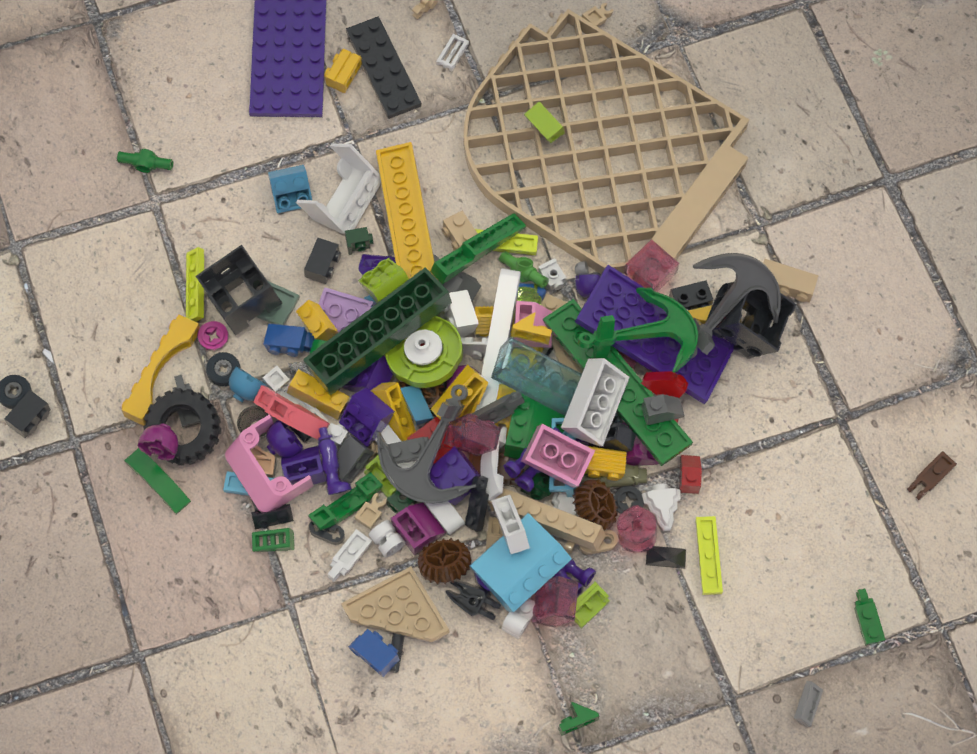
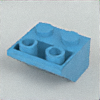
[268,165,312,213]

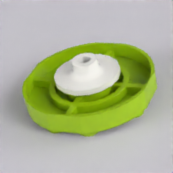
[385,316,463,388]

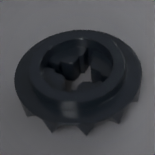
[613,486,644,517]

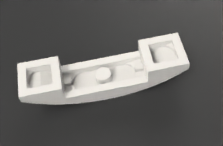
[262,366,328,422]
[481,426,507,501]

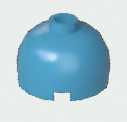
[229,367,268,402]

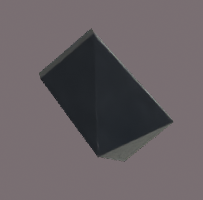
[645,545,686,569]

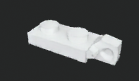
[328,529,372,582]

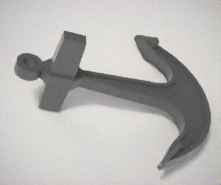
[692,253,781,358]
[377,385,476,503]

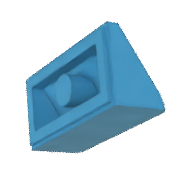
[400,386,434,426]

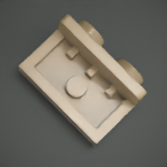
[442,210,478,251]

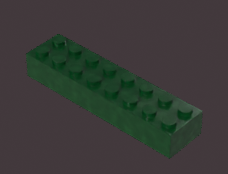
[303,267,452,396]

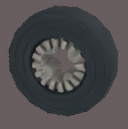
[206,352,241,386]

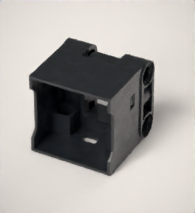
[196,245,283,336]
[705,282,797,359]

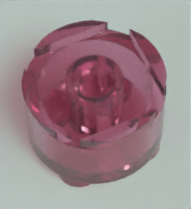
[617,505,657,553]

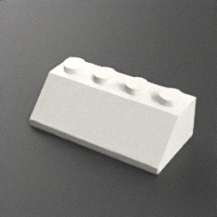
[561,358,629,446]

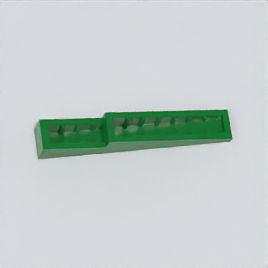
[430,213,526,285]

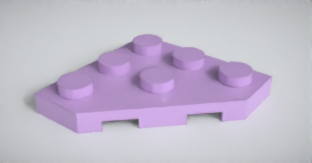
[319,287,376,333]

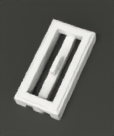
[436,34,469,72]

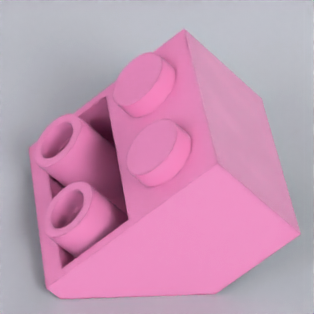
[513,301,552,348]

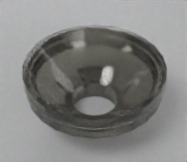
[237,405,271,440]

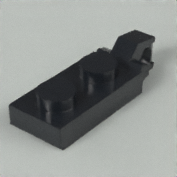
[465,476,489,532]

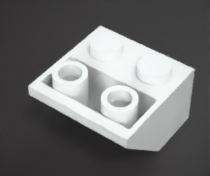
[437,290,479,338]

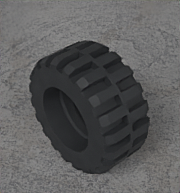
[143,388,221,465]

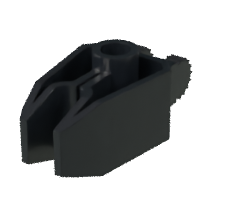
[446,581,501,620]

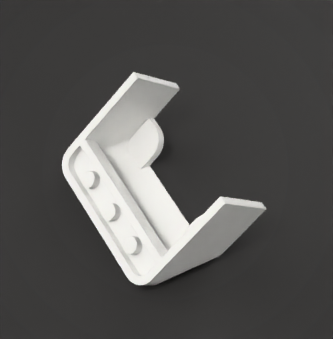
[296,144,381,234]

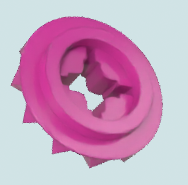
[198,321,228,351]

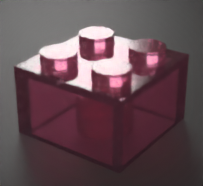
[624,239,680,292]
[444,414,501,456]
[533,576,578,627]

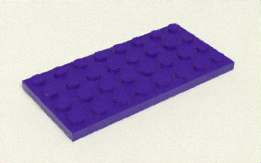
[249,0,327,118]
[574,265,734,404]

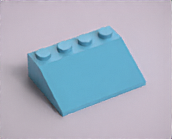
[470,513,572,612]

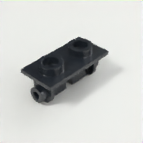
[251,504,294,530]

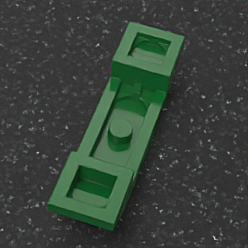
[124,448,191,515]
[308,472,383,530]

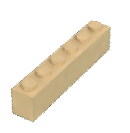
[488,488,605,552]

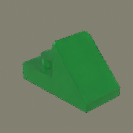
[558,702,600,736]

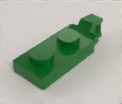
[854,588,886,646]

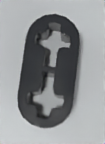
[309,521,345,545]

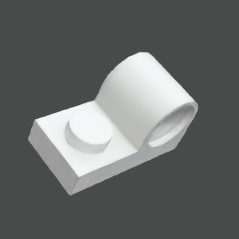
[502,599,539,640]

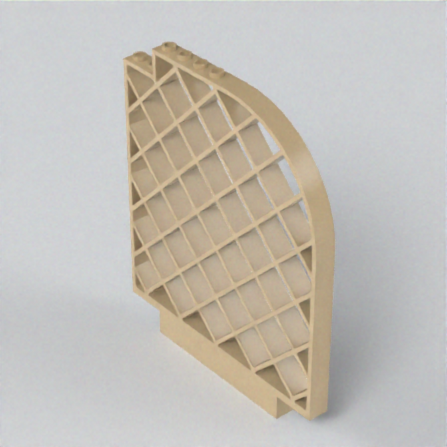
[463,9,749,281]

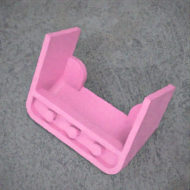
[225,414,313,513]

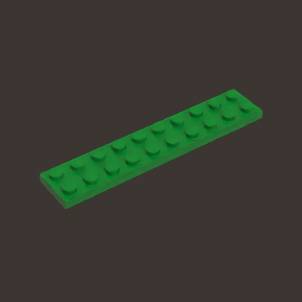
[543,299,693,466]

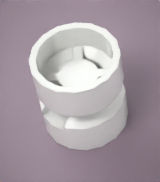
[369,520,405,558]

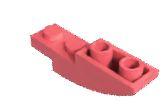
[253,385,330,440]

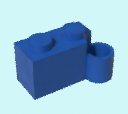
[263,324,316,357]
[348,629,400,677]

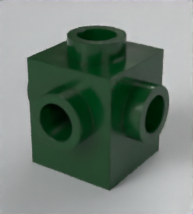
[520,472,552,500]

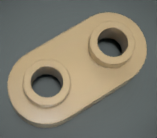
[579,530,618,555]

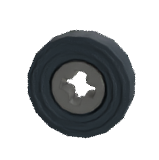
[0,375,32,409]

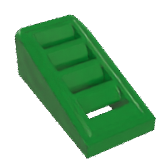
[252,528,295,552]

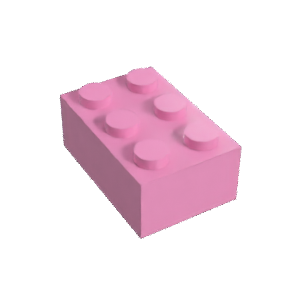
[521,424,595,488]

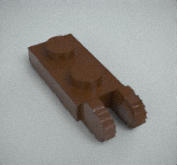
[907,451,957,500]

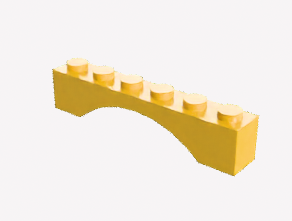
[122,314,200,426]

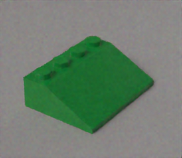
[504,379,572,459]

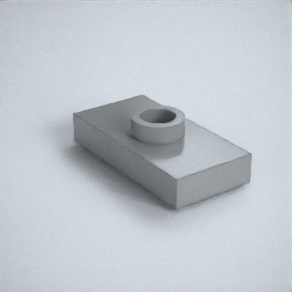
[794,681,823,727]

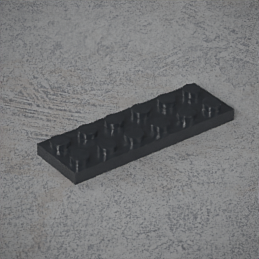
[346,16,422,119]

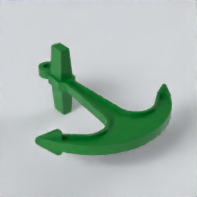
[578,288,698,373]

